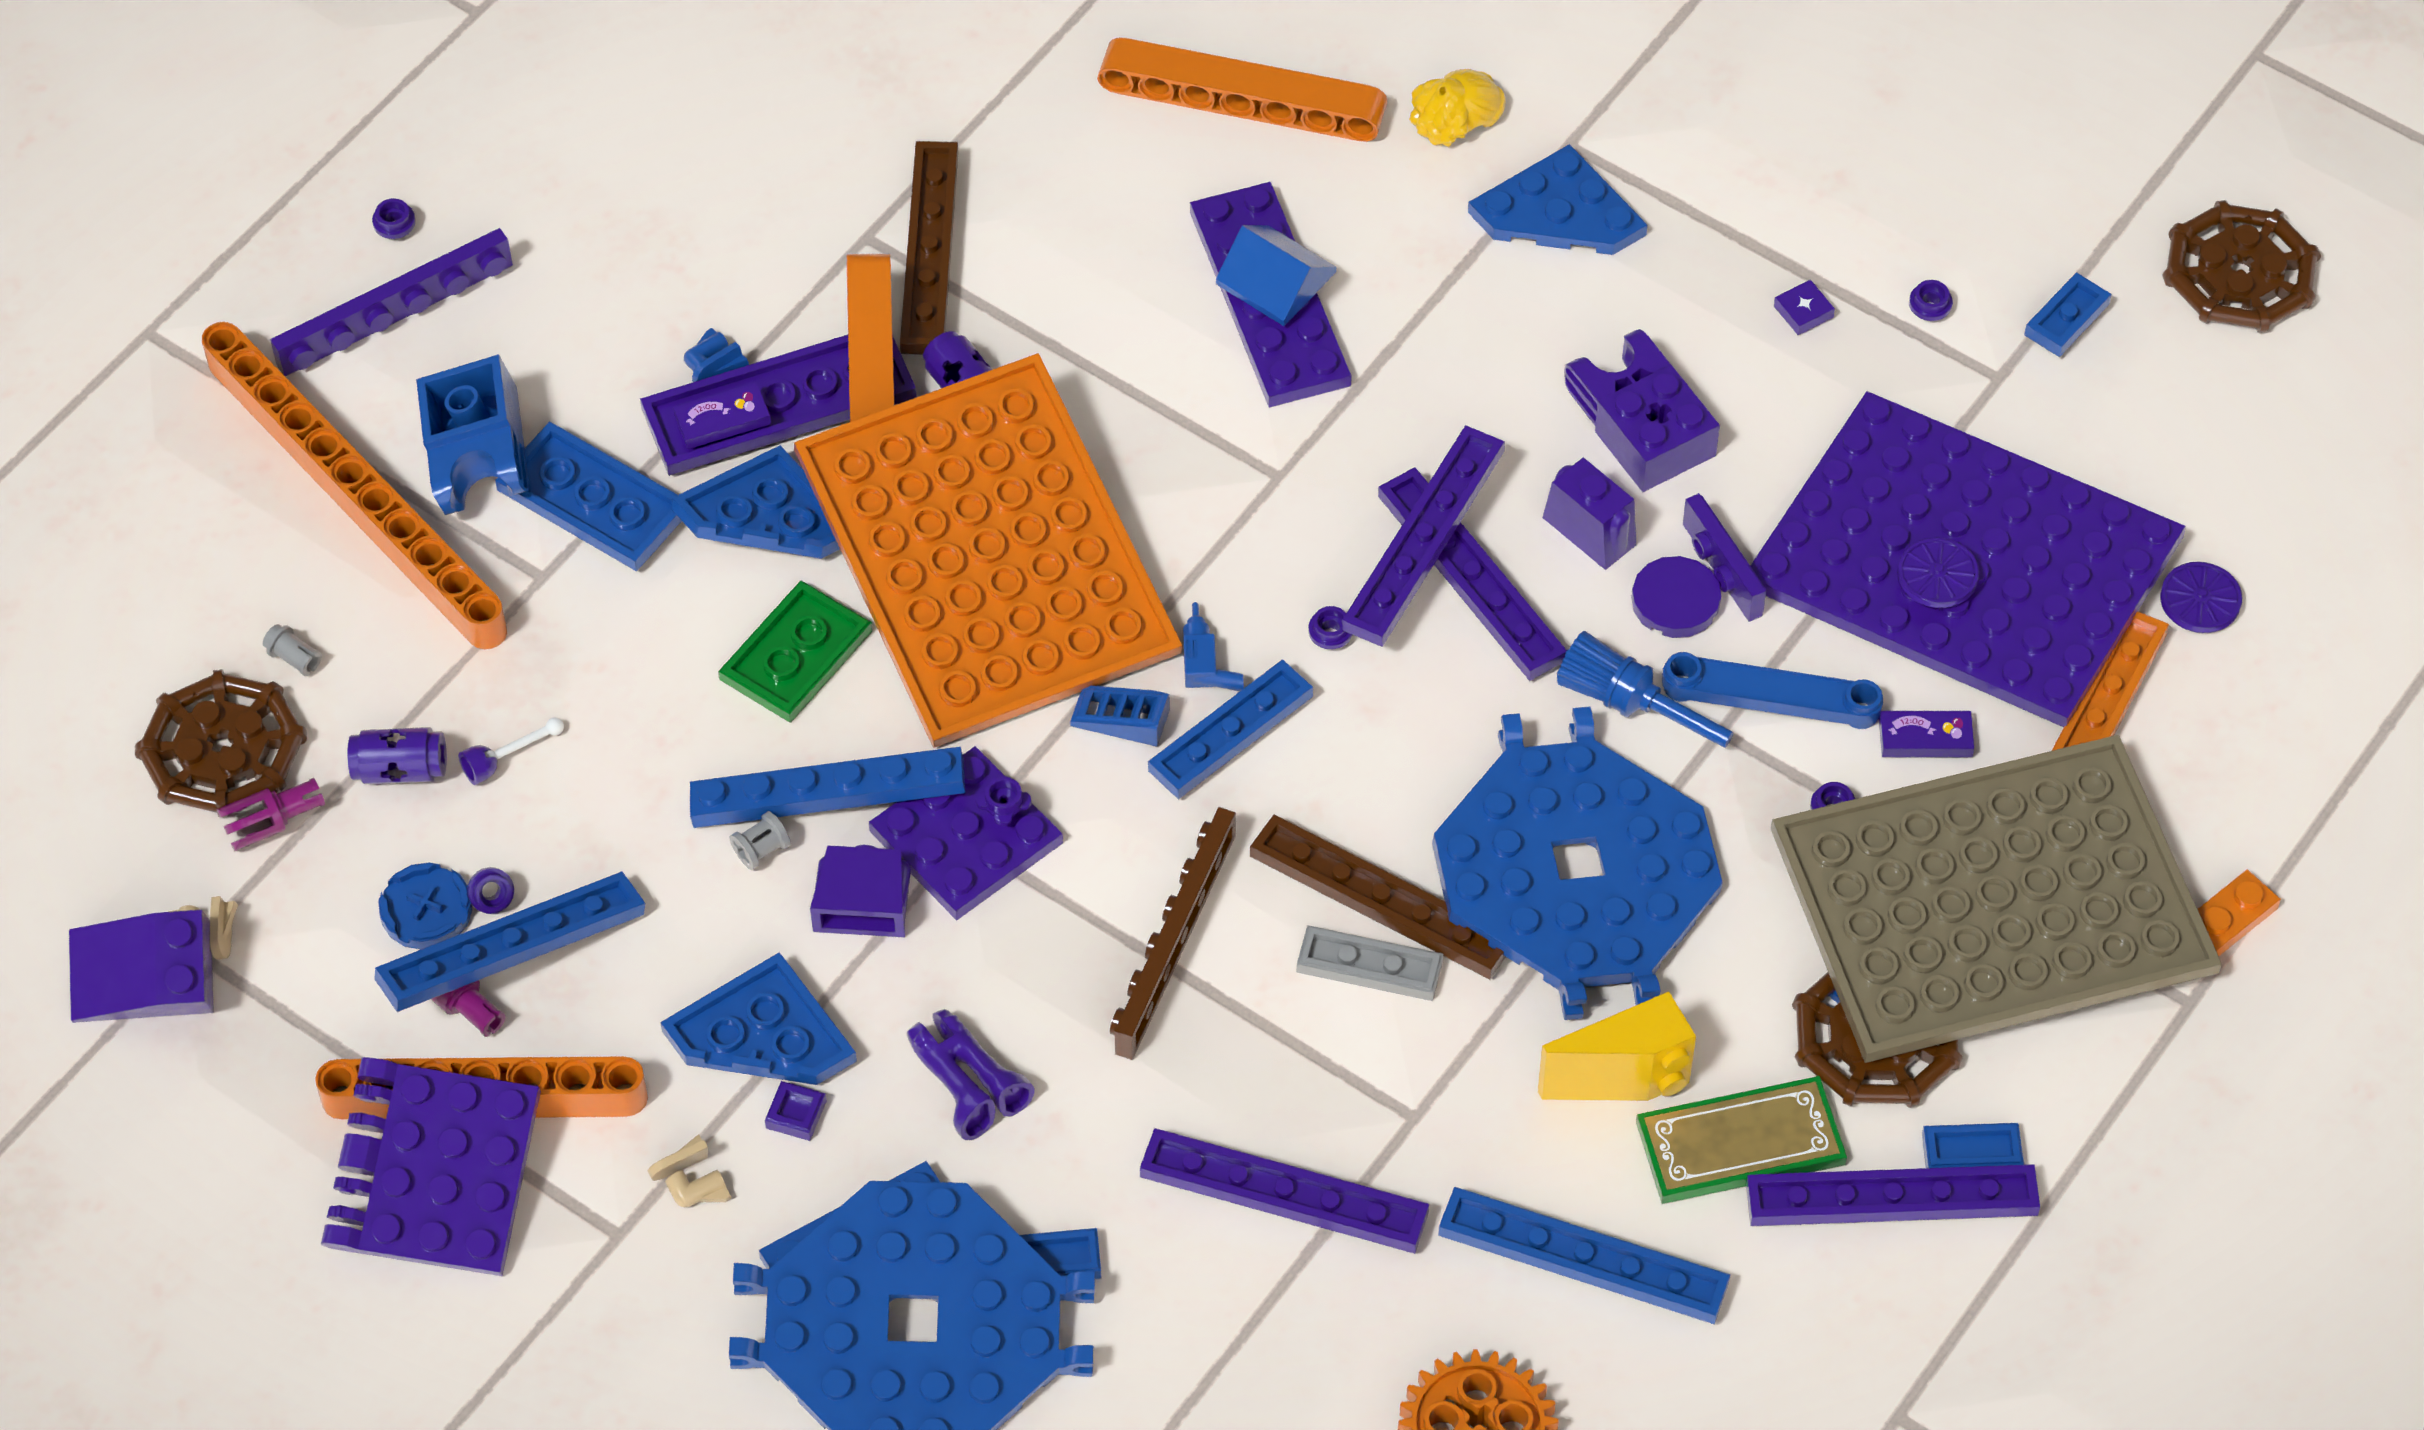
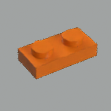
[2198,869,2281,956]

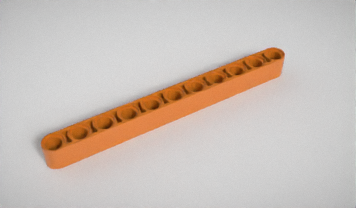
[202,322,507,650]

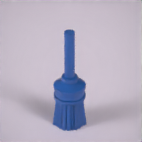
[1557,631,1734,748]

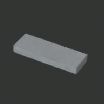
[1296,925,1444,1001]

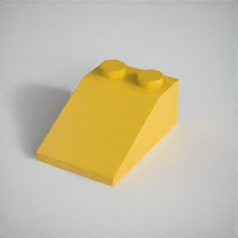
[1538,991,1696,1101]

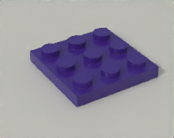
[869,746,1063,921]

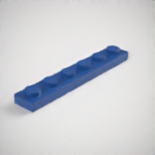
[690,746,965,828]
[374,871,646,1012]
[1438,1187,1730,1325]

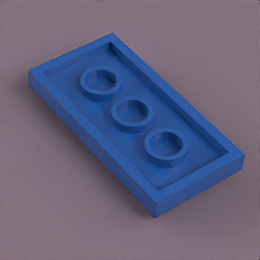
[495,421,682,572]

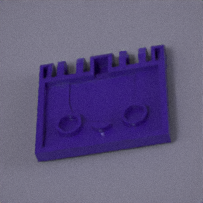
[321,1057,541,1276]

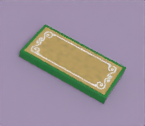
[1636,1076,1847,1204]

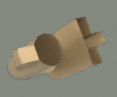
[168,896,238,960]
[648,1134,731,1207]

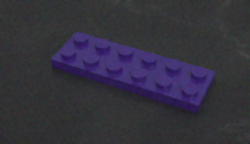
[1190,182,1352,408]
[640,334,917,476]

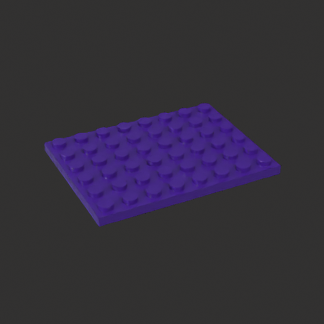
[1750,391,2186,727]

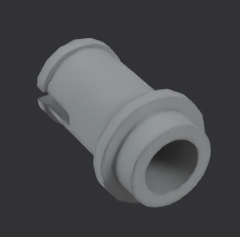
[262,624,322,676]

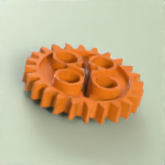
[1398,1349,1559,1430]

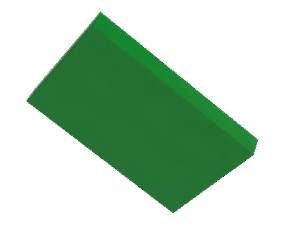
[718,580,873,723]

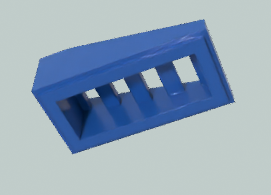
[1070,686,1170,747]

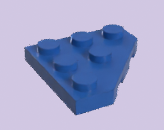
[1468,144,1648,255]
[672,445,840,559]
[660,952,857,1085]

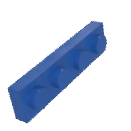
[1148,659,1313,800]

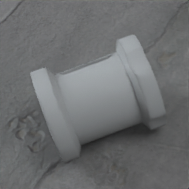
[729,811,791,870]

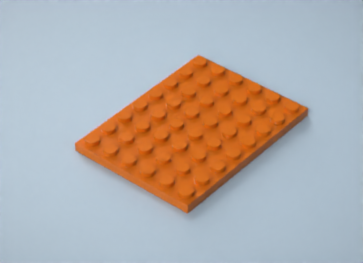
[794,353,1182,748]

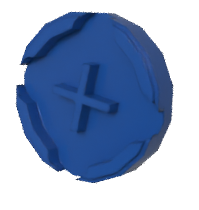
[378,862,473,950]

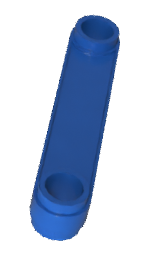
[1662,652,1884,729]

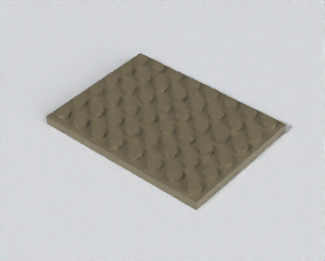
[1771,735,2222,1063]

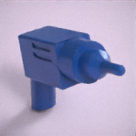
[1183,602,1244,691]

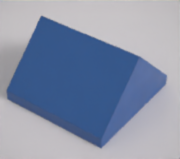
[1216,225,1336,326]

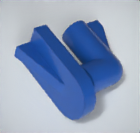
[684,328,749,382]

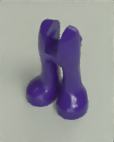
[907,1009,1035,1140]

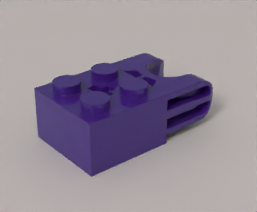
[1564,329,1720,493]

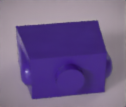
[1542,457,1636,570]
[810,844,911,938]

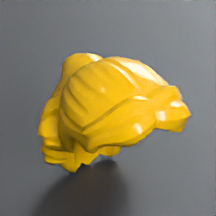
[1409,69,1506,147]

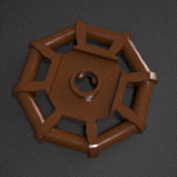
[2162,200,2321,332]
[135,669,307,817]
[1792,972,1963,1108]

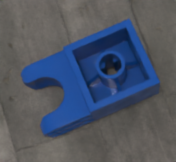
[416,354,529,516]

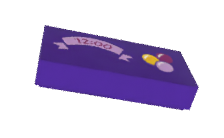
[673,382,771,449]
[1879,711,1974,757]

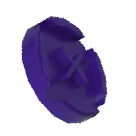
[1631,556,1722,638]

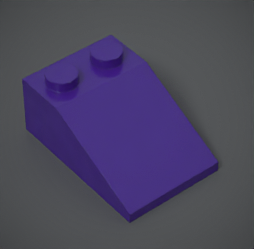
[69,910,214,1023]

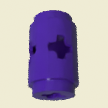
[923,331,993,388]
[347,727,447,784]

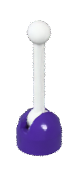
[458,717,564,785]

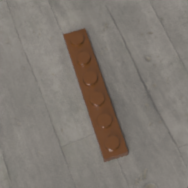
[900,141,959,355]
[1110,807,1236,1060]
[1249,814,1506,980]

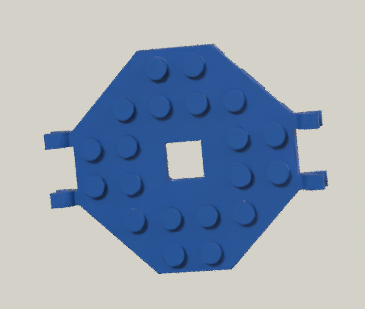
[1432,706,1723,1020]
[729,1181,1095,1430]

